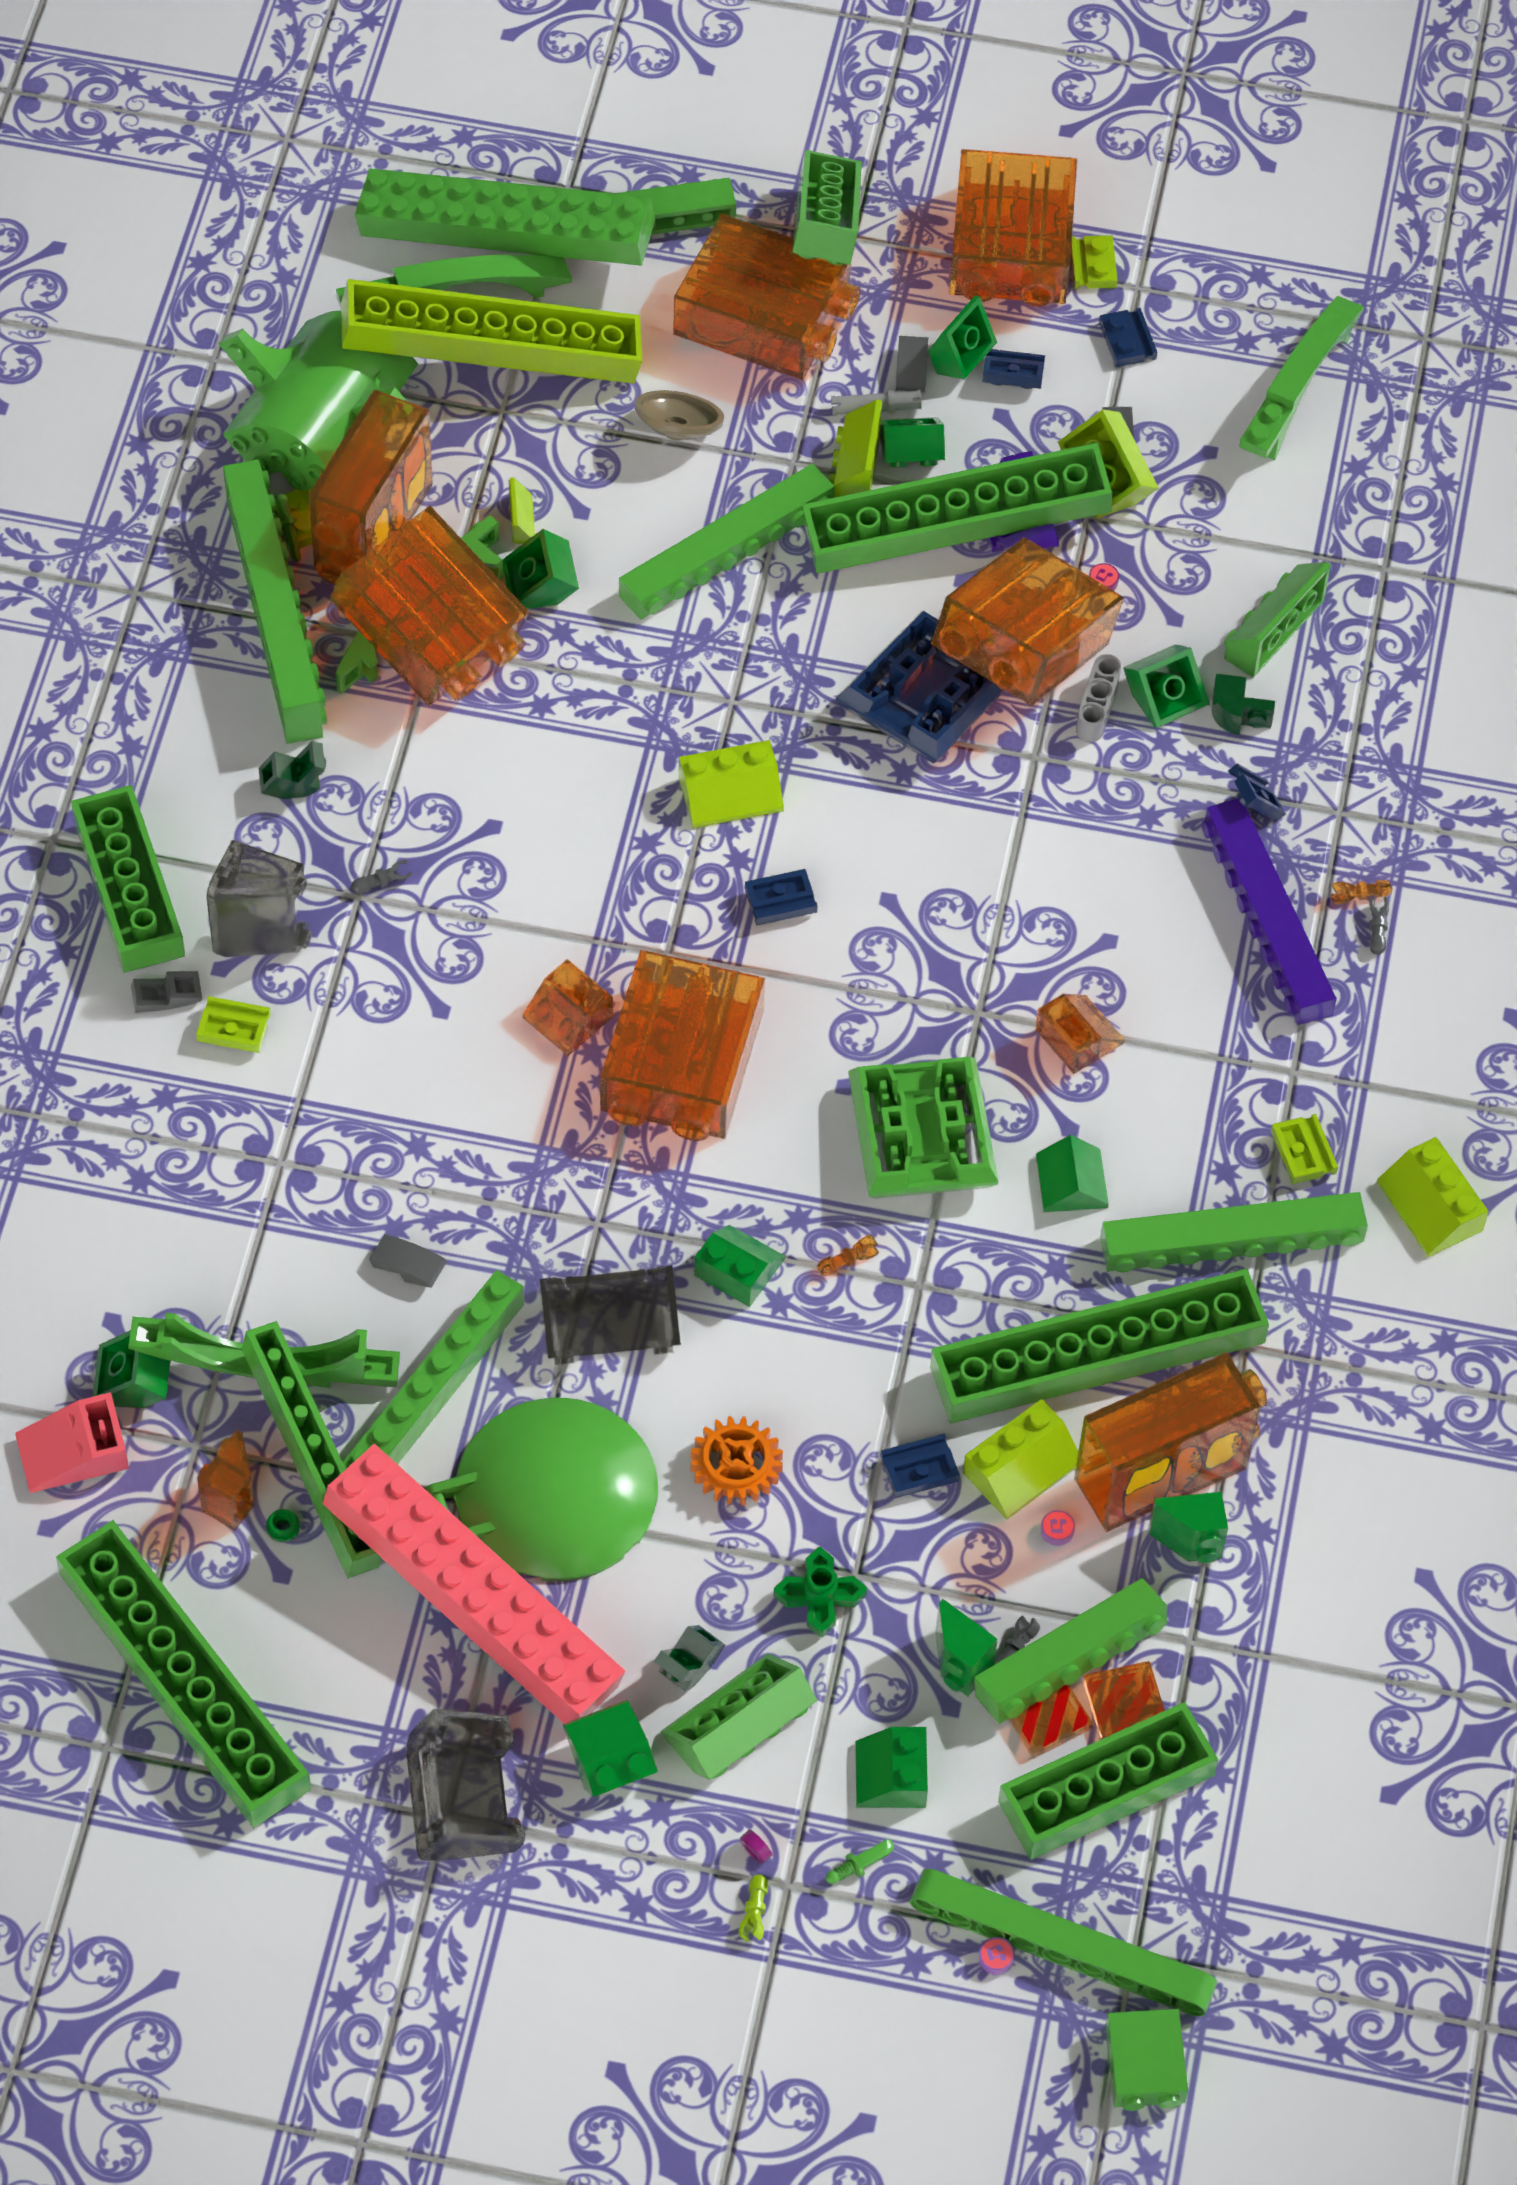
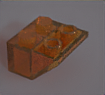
[522,959,613,1056]
[1035,993,1125,1074]
[197,1430,255,1531]

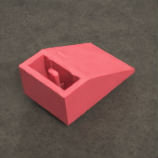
[15,1392,129,1493]

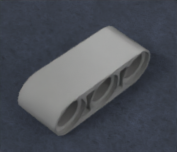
[1076,654,1121,742]

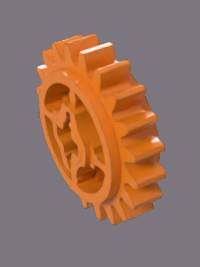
[690,1416,783,1506]

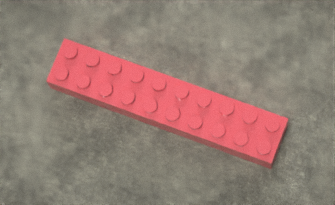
[322,1444,625,1724]

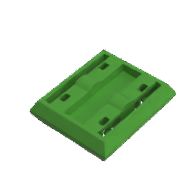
[848,1057,998,1198]

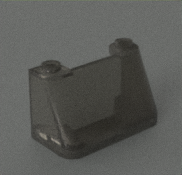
[206,840,312,957]
[538,1265,681,1365]
[406,1709,526,1862]

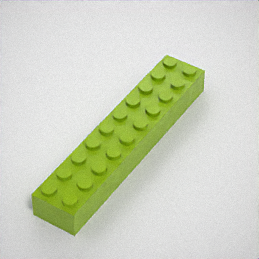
[341,279,643,384]

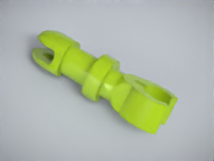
[739,1874,769,1942]

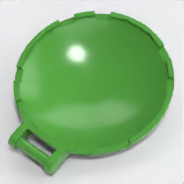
[425,1398,658,1582]

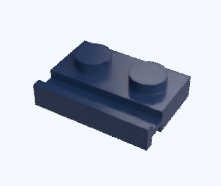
[1099,307,1157,367]
[982,349,1045,389]
[1228,763,1286,821]
[744,869,818,926]
[880,1434,960,1498]

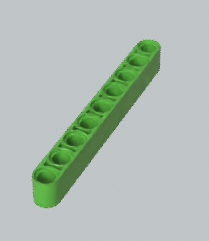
[910,1869,1217,2017]

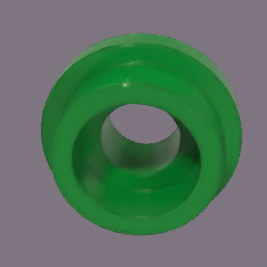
[266,1509,300,1542]

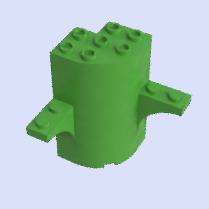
[219,310,418,491]

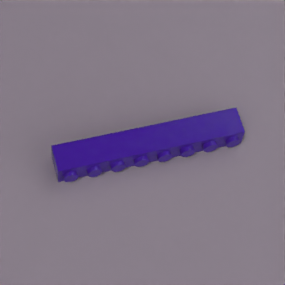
[1202,799,1337,1025]

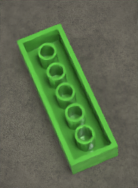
[792,150,862,265]
[71,785,185,973]
[998,1702,1218,1860]

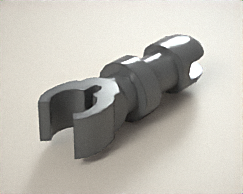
[351,860,413,894]
[1369,896,1389,955]
[994,1615,1040,1665]

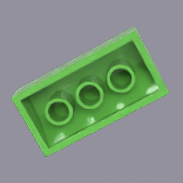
[1224,562,1331,678]
[660,1653,817,1780]

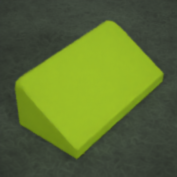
[508,477,535,544]

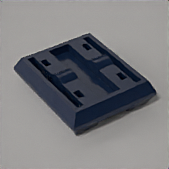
[836,611,1020,763]

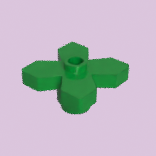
[773,1547,867,1637]

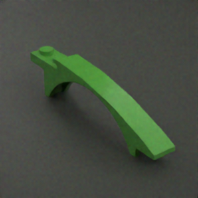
[336,255,572,308]
[1239,296,1364,460]
[336,515,503,694]
[129,1313,400,1388]

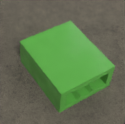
[1105,2009,1188,2111]

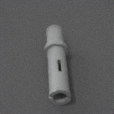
[831,390,922,415]

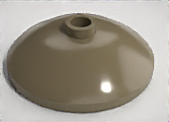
[635,390,724,441]

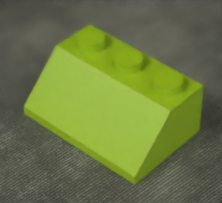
[829,399,882,498]
[1057,409,1159,519]
[678,740,784,828]
[1377,1136,1489,1257]
[963,1399,1083,1520]

